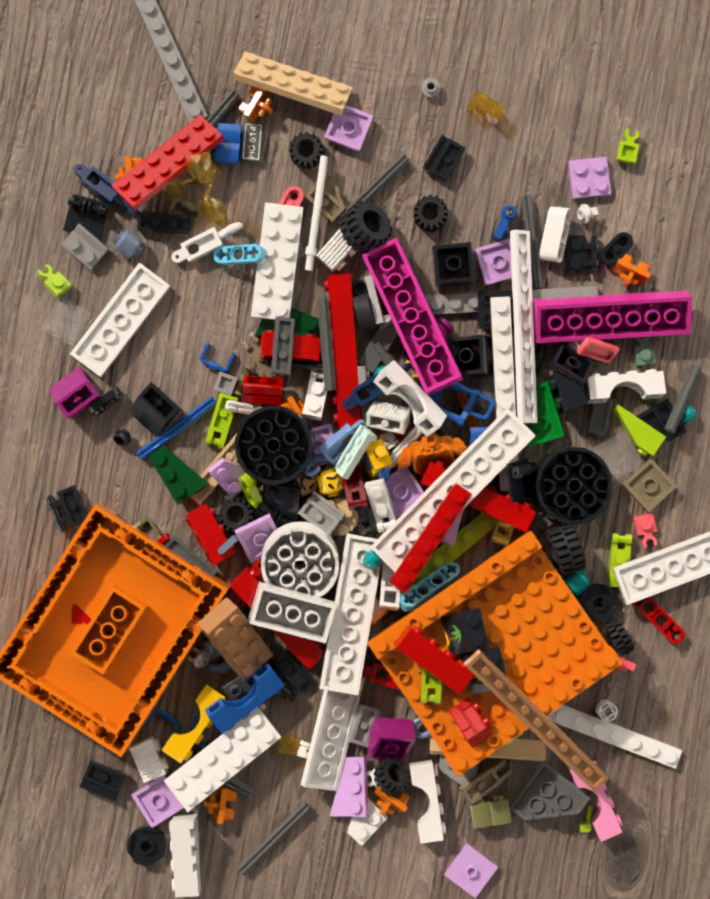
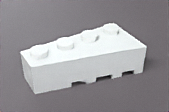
[169,813,201,897]

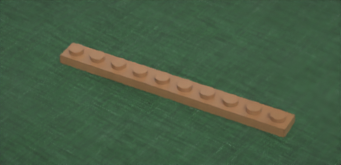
[464,649,609,792]

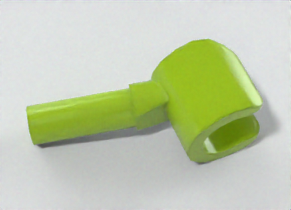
[579,806,594,833]

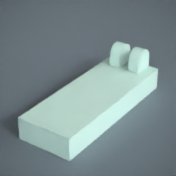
[334,425,377,480]

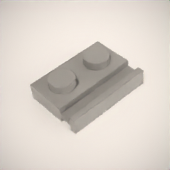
[61,223,109,270]
[298,491,346,536]

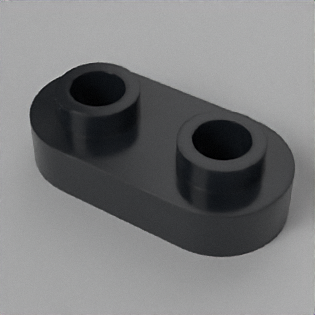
[599,232,633,266]
[86,386,122,416]

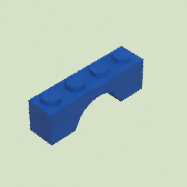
[205,662,285,734]

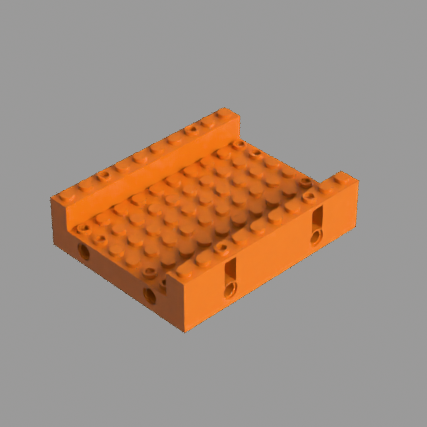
[0,504,231,757]
[367,531,623,777]

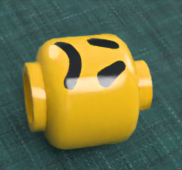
[317,468,344,498]

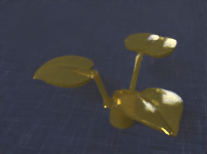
[163,151,228,225]

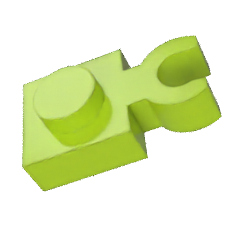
[616,128,640,164]
[37,264,72,298]

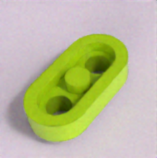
[238,473,263,508]

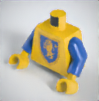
[361,439,393,496]

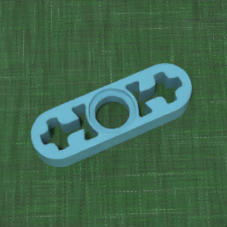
[214,244,266,265]

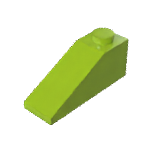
[613,405,666,457]

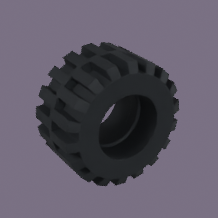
[340,200,393,254]
[546,524,586,576]

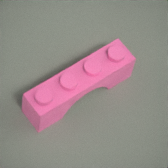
[567,761,623,842]

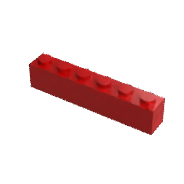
[420,460,536,533]
[389,483,472,594]
[229,568,325,670]

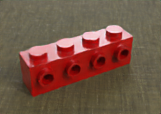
[394,625,474,695]

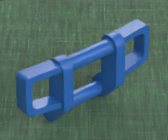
[418,382,495,427]

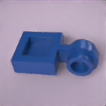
[492,205,517,241]

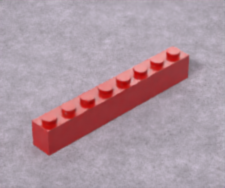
[324,273,361,429]

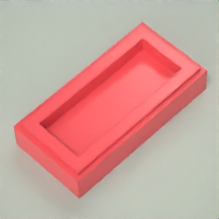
[577,337,619,364]

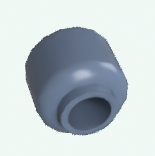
[113,230,143,258]

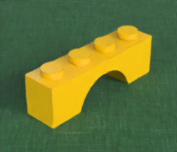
[162,684,226,763]

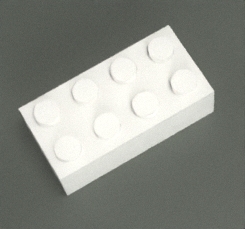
[248,582,337,643]

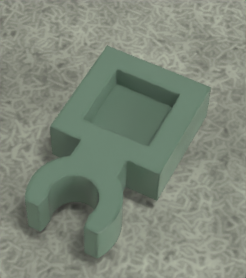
[633,337,656,366]

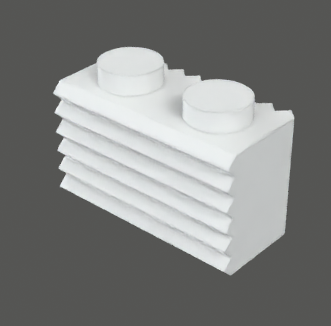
[316,229,358,273]
[366,400,411,434]
[129,736,169,784]

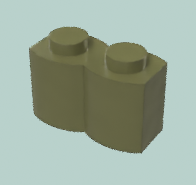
[469,794,512,828]

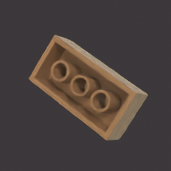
[197,597,273,682]

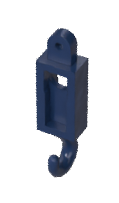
[74,164,139,215]
[343,363,412,410]

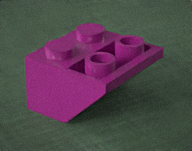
[49,366,101,420]

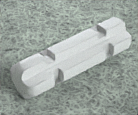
[225,400,259,415]

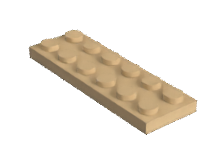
[232,52,353,115]

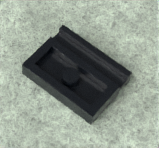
[423,134,466,182]
[79,760,127,801]

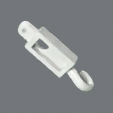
[172,222,243,263]

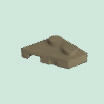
[305,170,345,223]

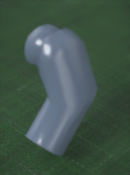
[209,661,232,674]

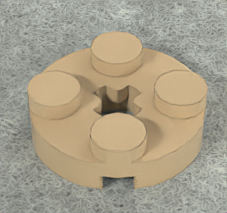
[328,497,358,536]

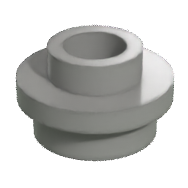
[421,78,440,97]

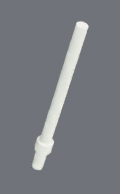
[305,156,328,271]

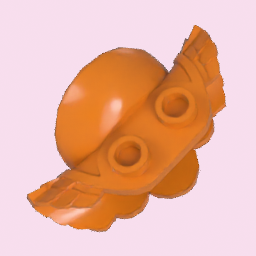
[397,433,468,475]

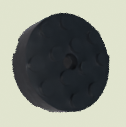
[234,406,315,485]
[531,447,613,525]

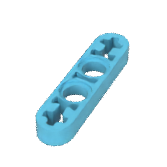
[399,562,460,612]

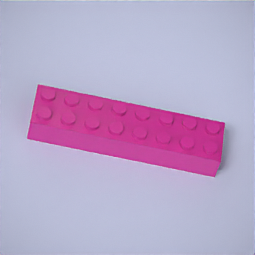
[362,238,464,396]
[533,290,692,343]

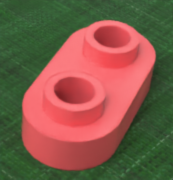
[279,186,304,207]

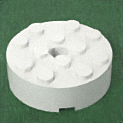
[261,522,339,598]

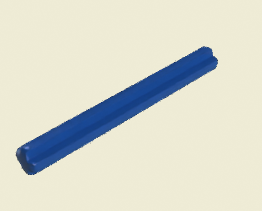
[137,397,217,460]

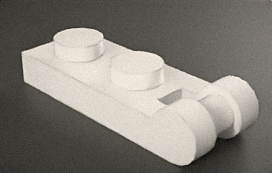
[302,370,327,421]
[364,478,397,533]

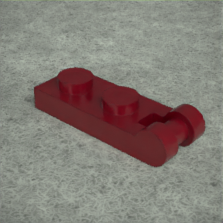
[342,463,368,510]

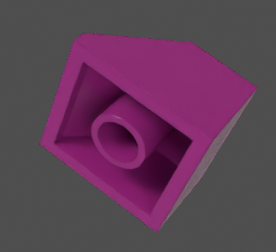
[367,717,416,761]

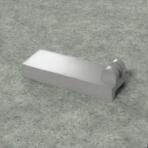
[365,275,393,330]

